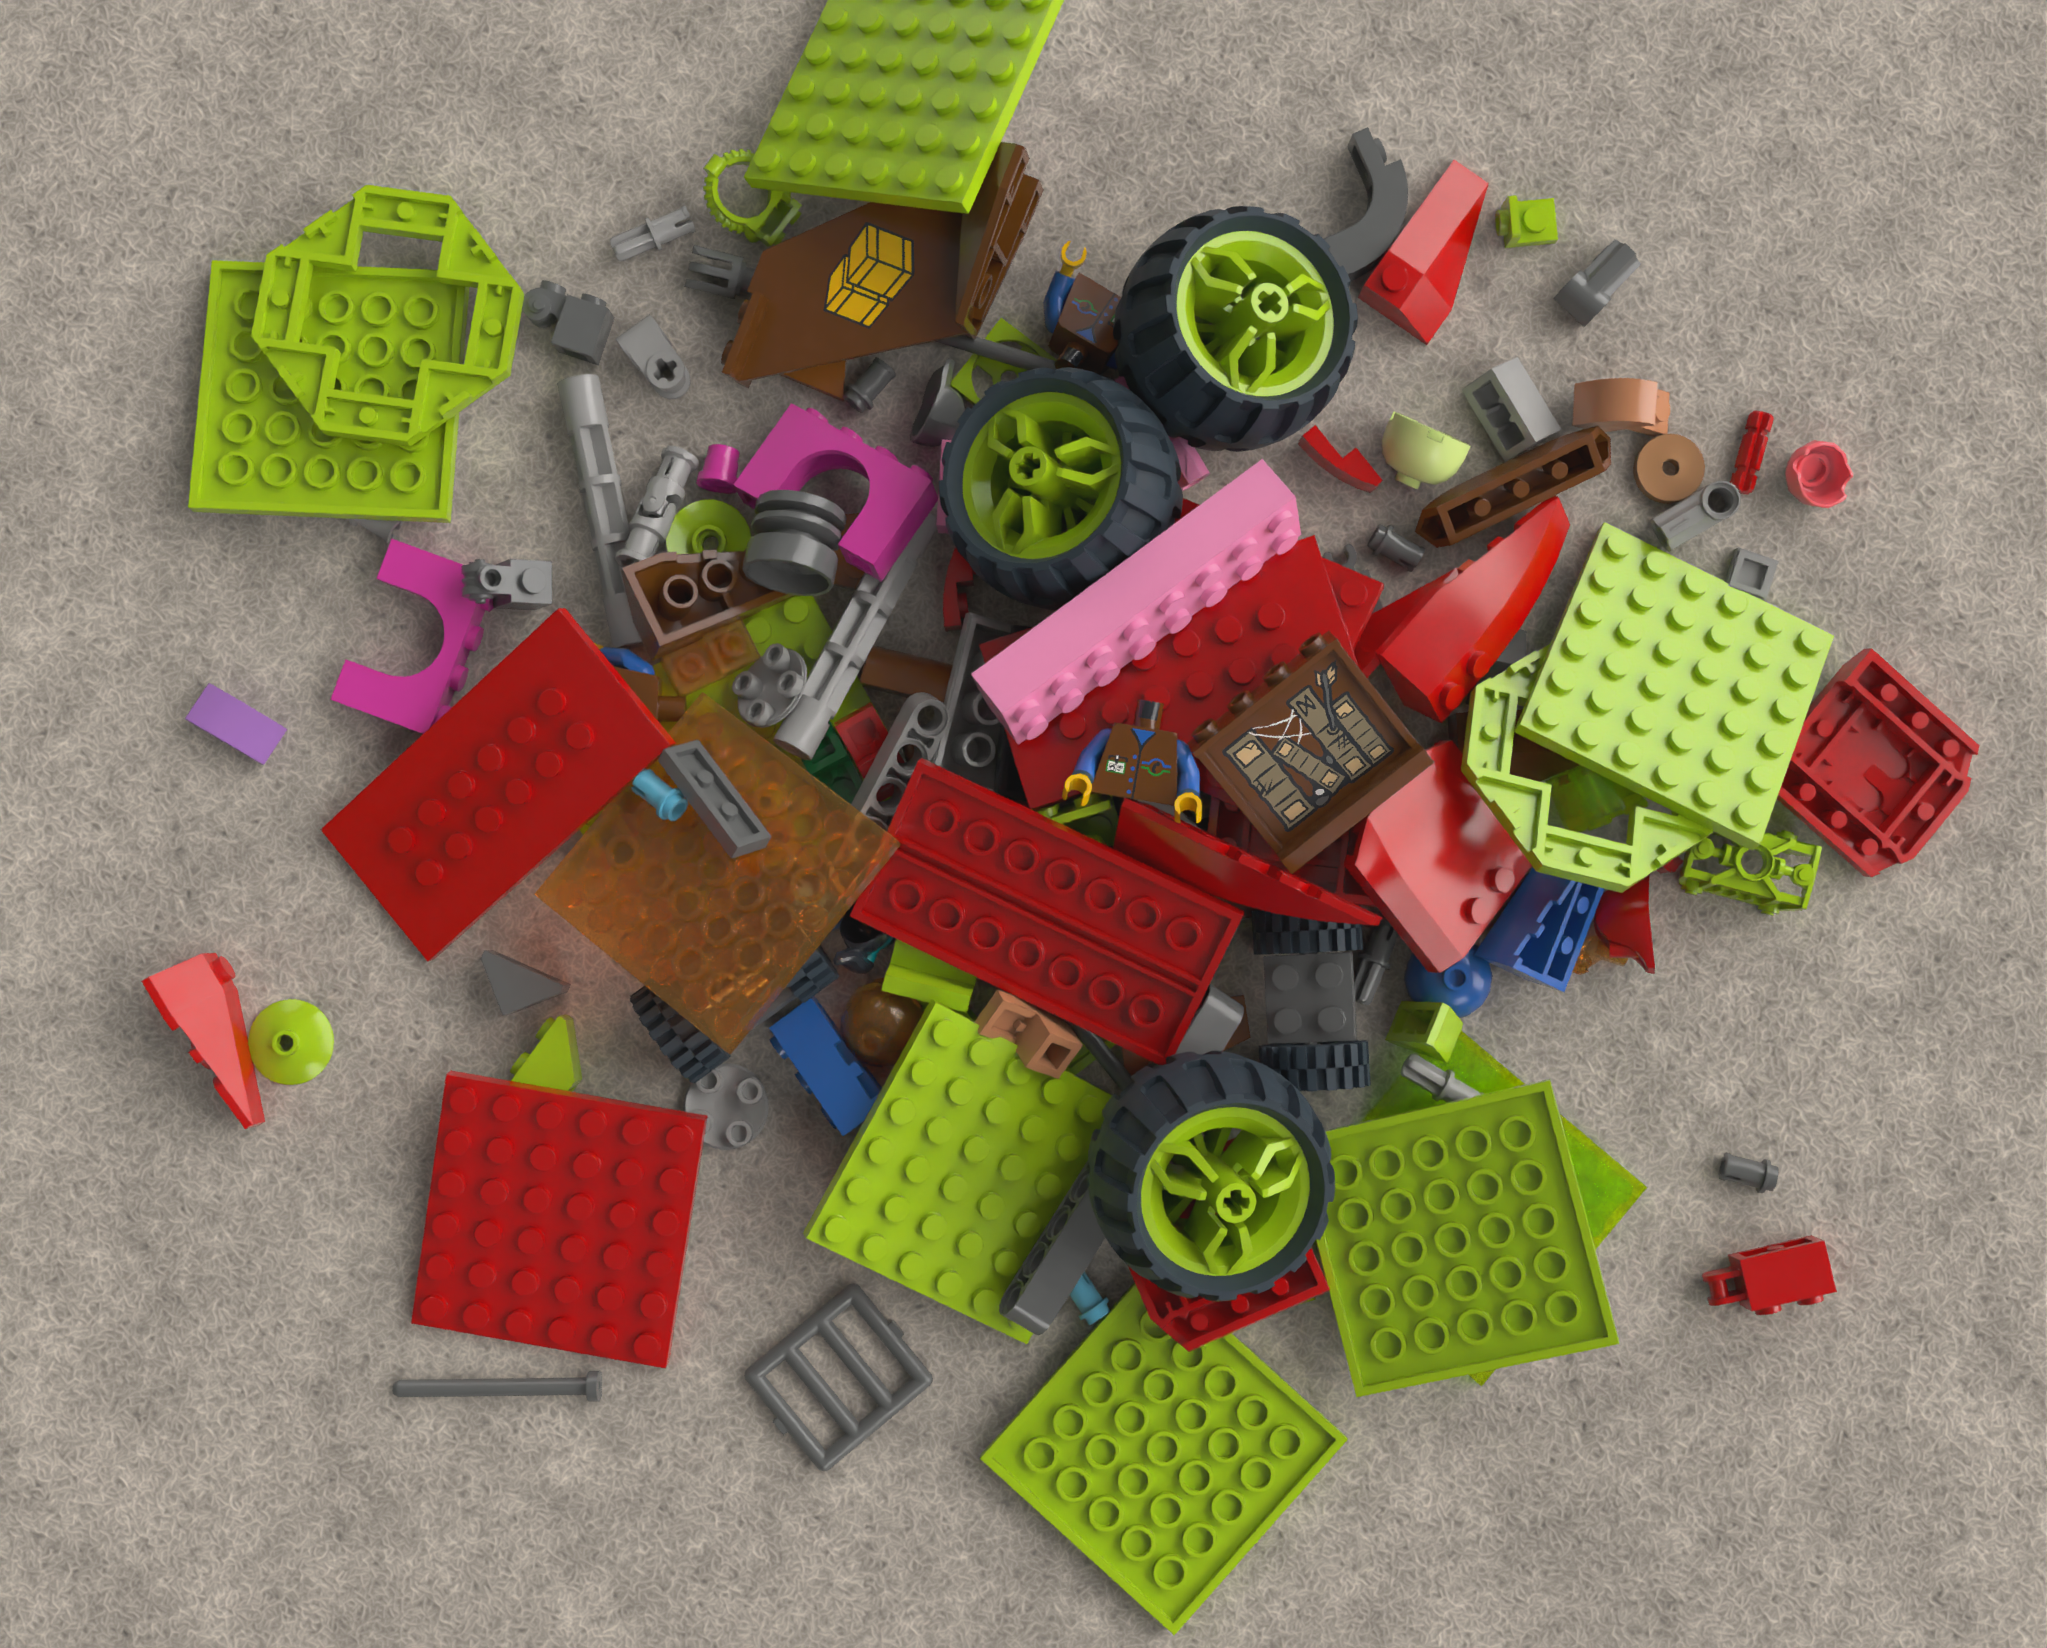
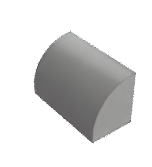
[1462,357,1561,462]

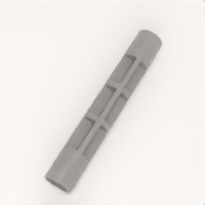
[557,374,644,650]
[773,513,937,761]

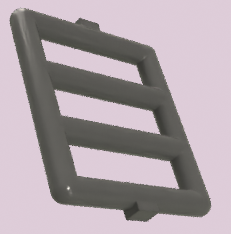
[744,1283,933,1471]

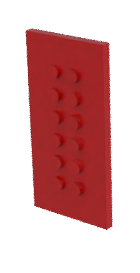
[979,535,1359,811]
[320,608,676,962]
[850,758,1244,1065]

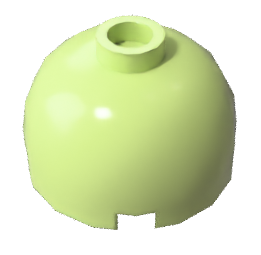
[1382,412,1471,489]

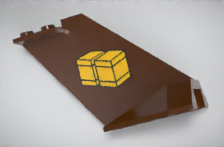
[721,142,1044,388]

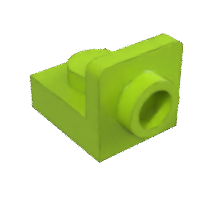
[1495,195,1558,248]

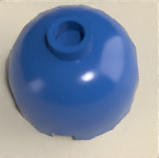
[1404,943,1493,1018]

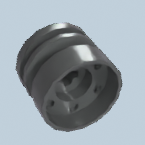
[742,490,847,596]

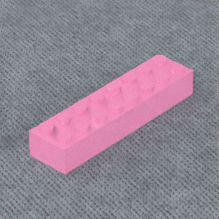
[971,459,1301,745]

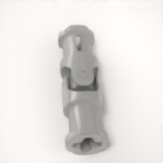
[615,446,699,567]

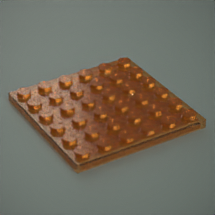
[534,692,901,1055]

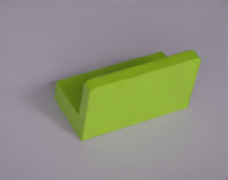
[881,939,977,1013]

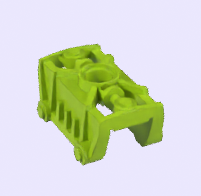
[1679,830,1822,916]

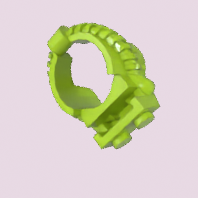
[703,149,802,247]

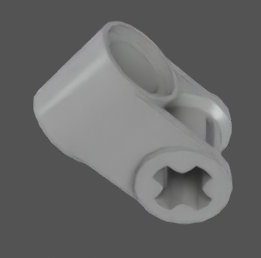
[615,314,691,400]

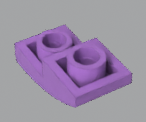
[185,683,287,765]

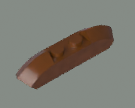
[1415,426,1611,548]

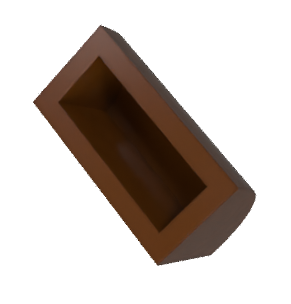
[860,645,953,703]

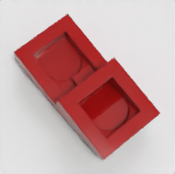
[1298,425,1383,493]
[833,702,905,802]

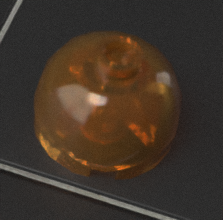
[840,978,925,1068]

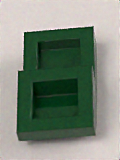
[801,720,863,821]

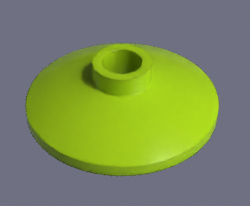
[666,499,752,554]
[248,999,334,1085]

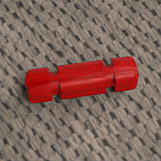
[1730,410,1774,495]

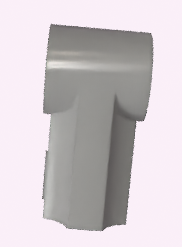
[1650,481,1741,552]

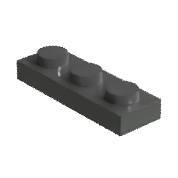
[658,740,772,859]

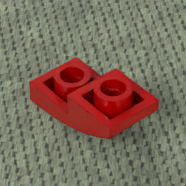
[943,547,976,632]

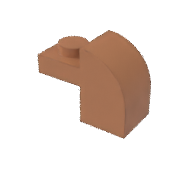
[1572,378,1670,436]
[975,990,1083,1079]

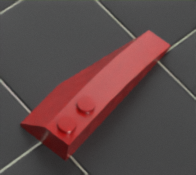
[1375,495,1570,723]
[1113,798,1382,926]

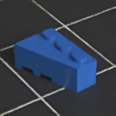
[1474,868,1604,992]
[769,996,882,1136]

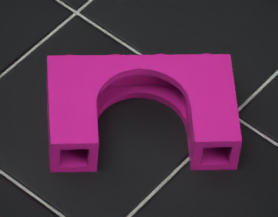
[733,403,938,582]
[330,538,494,733]

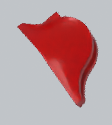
[1593,875,1655,974]

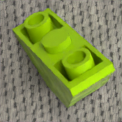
[510,1014,582,1092]

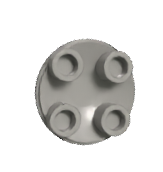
[732,643,807,728]
[683,1063,769,1150]

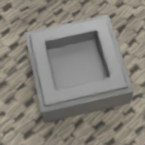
[1724,547,1779,601]

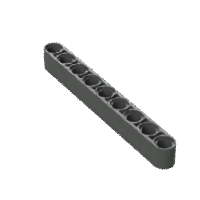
[999,984,1244,1335]

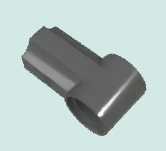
[1553,239,1641,327]

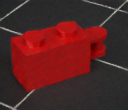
[1702,1235,1837,1315]

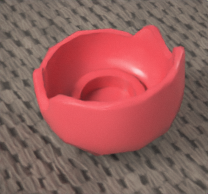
[1785,440,1853,508]

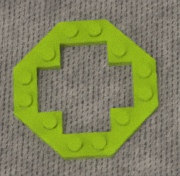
[251,185,525,447]
[1461,644,1714,893]

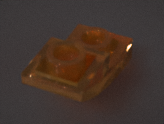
[660,619,761,697]

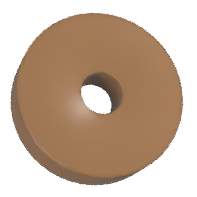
[1633,434,1705,504]

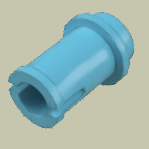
[632,769,688,821]
[1070,1271,1111,1325]

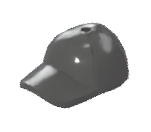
[910,358,965,447]

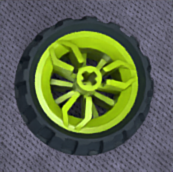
[1113,206,1358,452]
[939,367,1183,610]
[1087,1051,1335,1301]

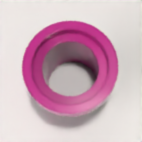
[696,444,740,494]

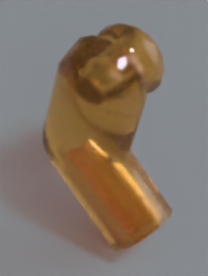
[1572,935,1628,975]

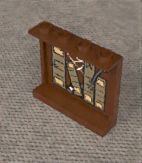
[1187,631,1435,874]

